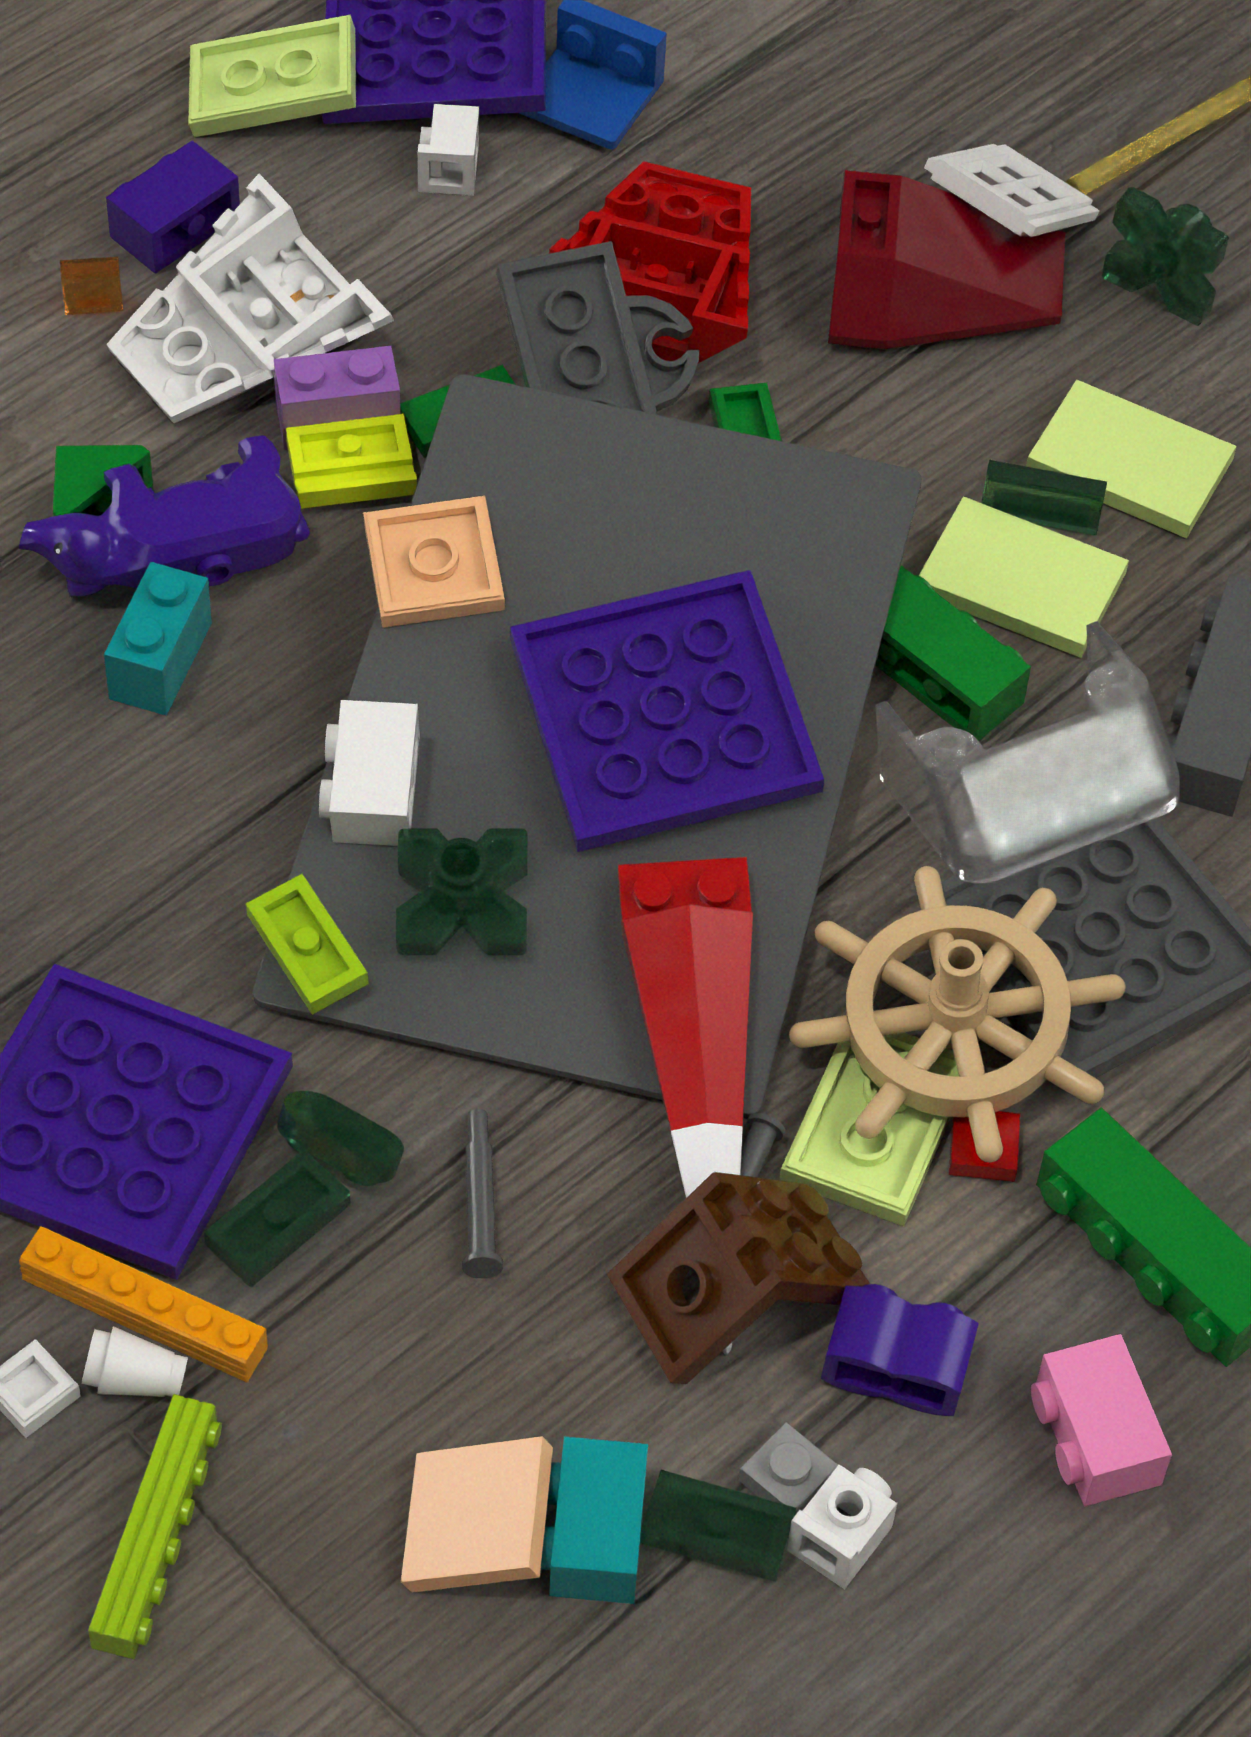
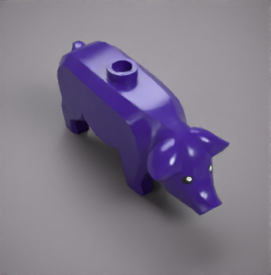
[19,435,310,597]

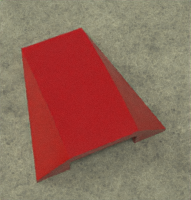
[549,161,751,363]

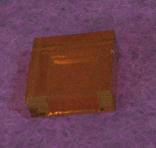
[60,257,123,315]

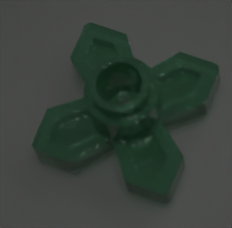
[1102,187,1229,326]
[396,828,528,955]

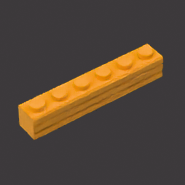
[19,1226,268,1383]

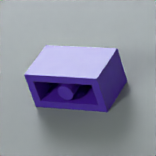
[106,140,240,274]

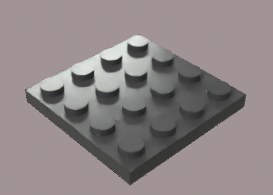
[941,785,1251,1078]

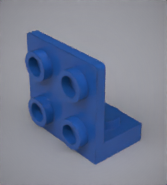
[519,0,667,150]

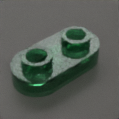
[277,1091,404,1186]

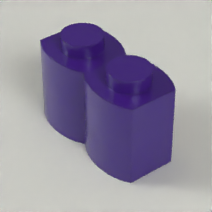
[821,1284,979,1416]

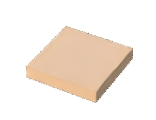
[363,496,505,628]
[401,1436,553,1593]

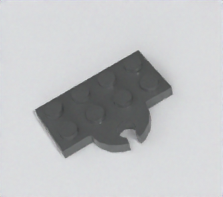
[496,241,699,415]

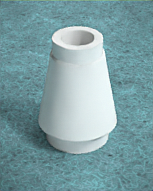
[81,1326,188,1397]

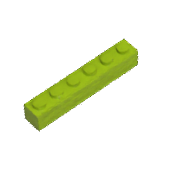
[88,1394,222,1659]

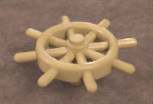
[789,866,1125,1162]

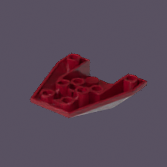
[828,170,1065,349]

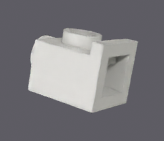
[417,104,479,195]
[787,1465,897,1590]

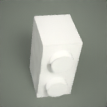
[319,700,420,847]

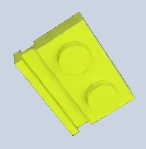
[286,414,417,509]

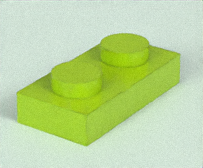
[246,874,369,1015]

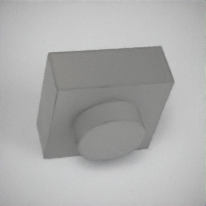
[739,1422,838,1524]

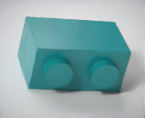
[104,562,212,716]
[541,1436,648,1604]

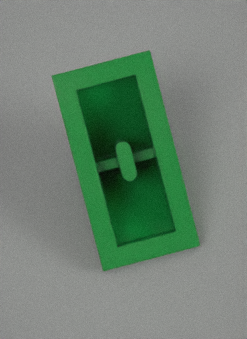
[53,445,154,516]

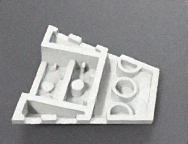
[106,174,394,423]

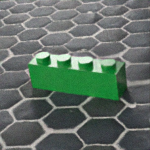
[875,565,1031,744]
[1036,1107,1251,1367]

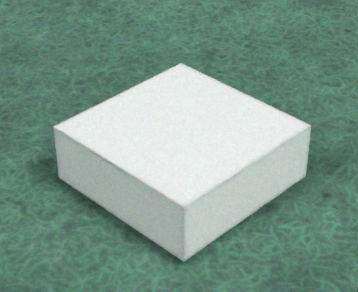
[0,1339,81,1438]

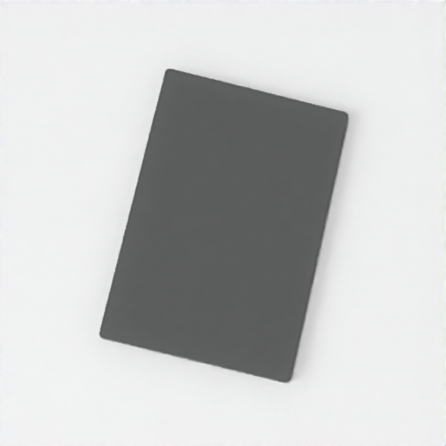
[253,374,922,1119]

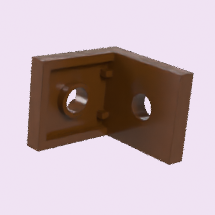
[607,1172,870,1384]

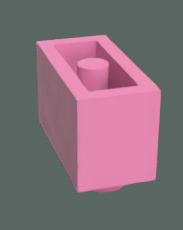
[1031,1334,1172,1507]

